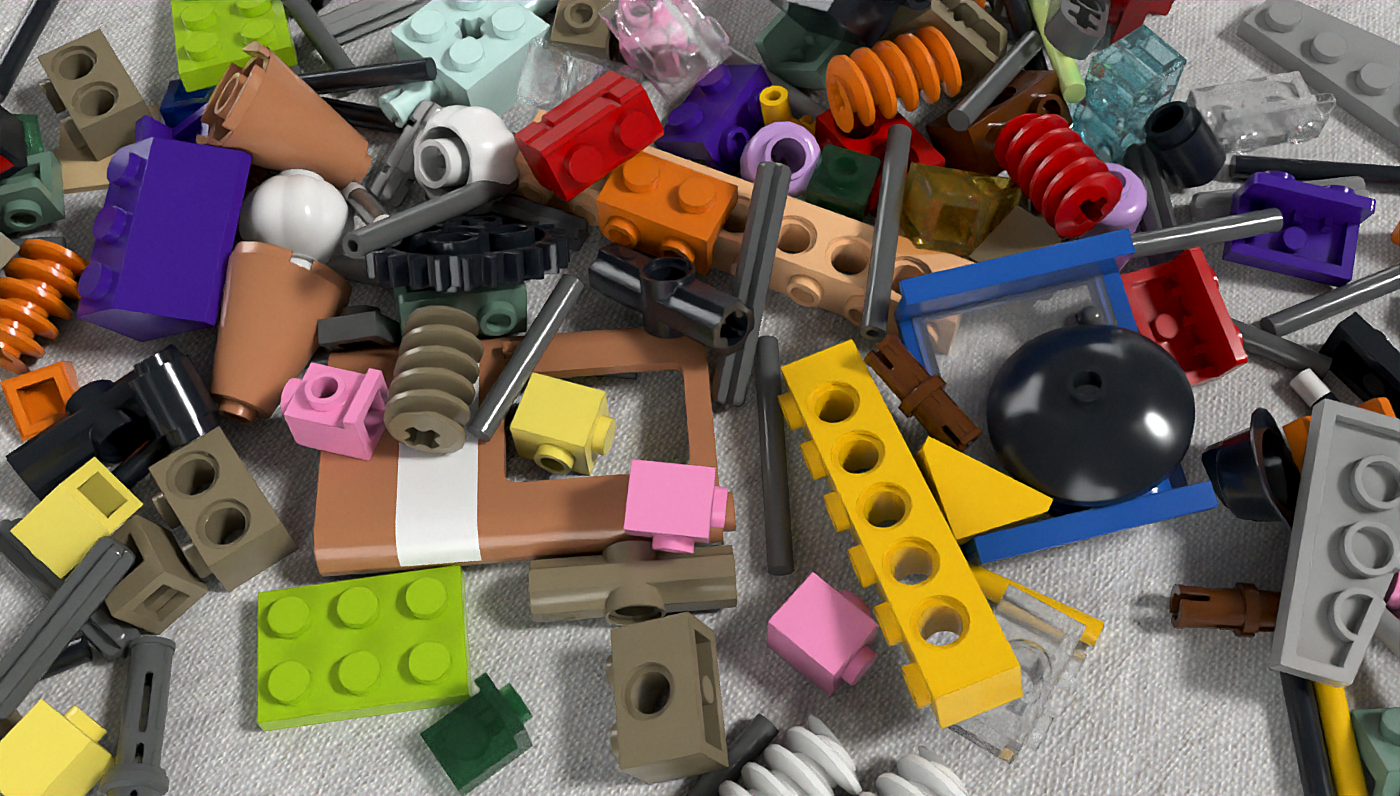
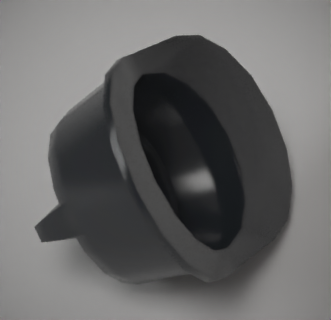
[1201,407,1301,533]

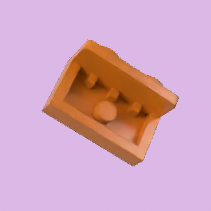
[595,151,738,275]

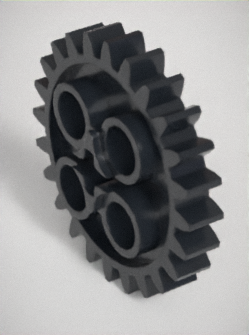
[365,215,570,293]

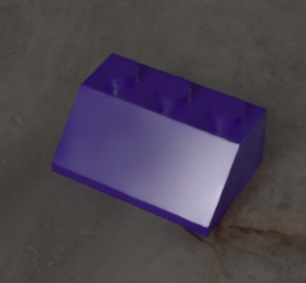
[76,137,252,342]

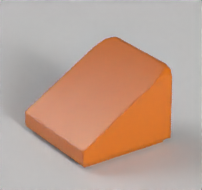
[0,361,80,441]

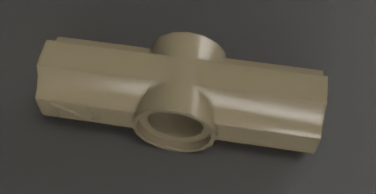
[528,540,737,626]

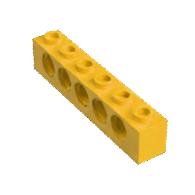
[777,339,1023,729]

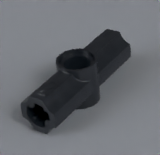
[588,242,755,356]
[5,344,184,501]

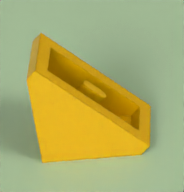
[914,436,1053,545]

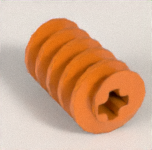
[826,26,962,133]
[0,239,89,374]

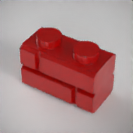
[513,70,664,202]

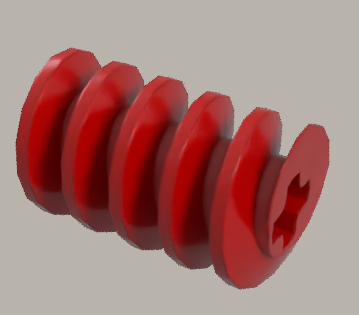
[994,113,1123,239]

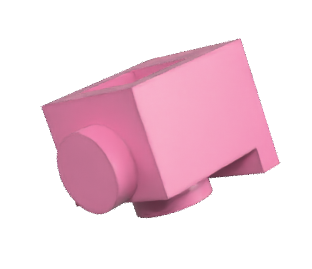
[280,362,389,461]

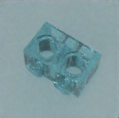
[1070,24,1187,164]

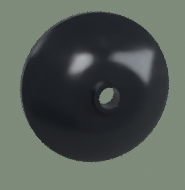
[986,324,1195,507]

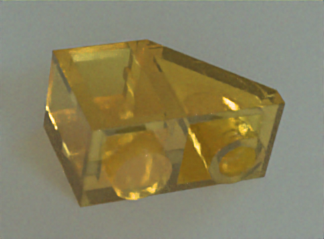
[900,162,1022,256]

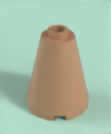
[196,40,372,190]
[209,241,352,425]

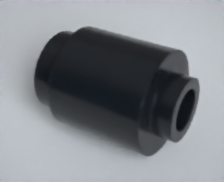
[1144,101,1226,188]
[127,349,220,450]

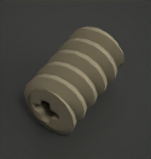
[382,305,484,454]

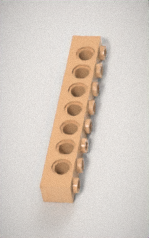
[515,108,975,355]

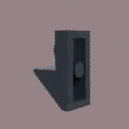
[1319,312,1400,419]

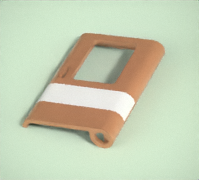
[314,327,736,577]

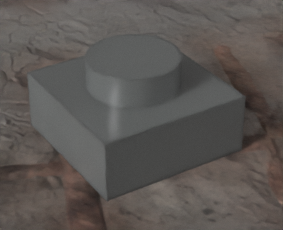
[318,305,402,351]

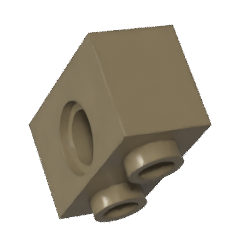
[606,611,729,784]

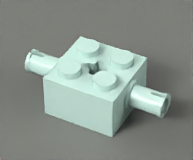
[378,0,559,128]

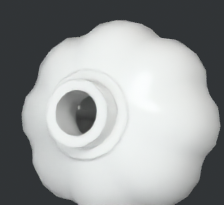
[413,105,520,215]
[238,169,355,270]

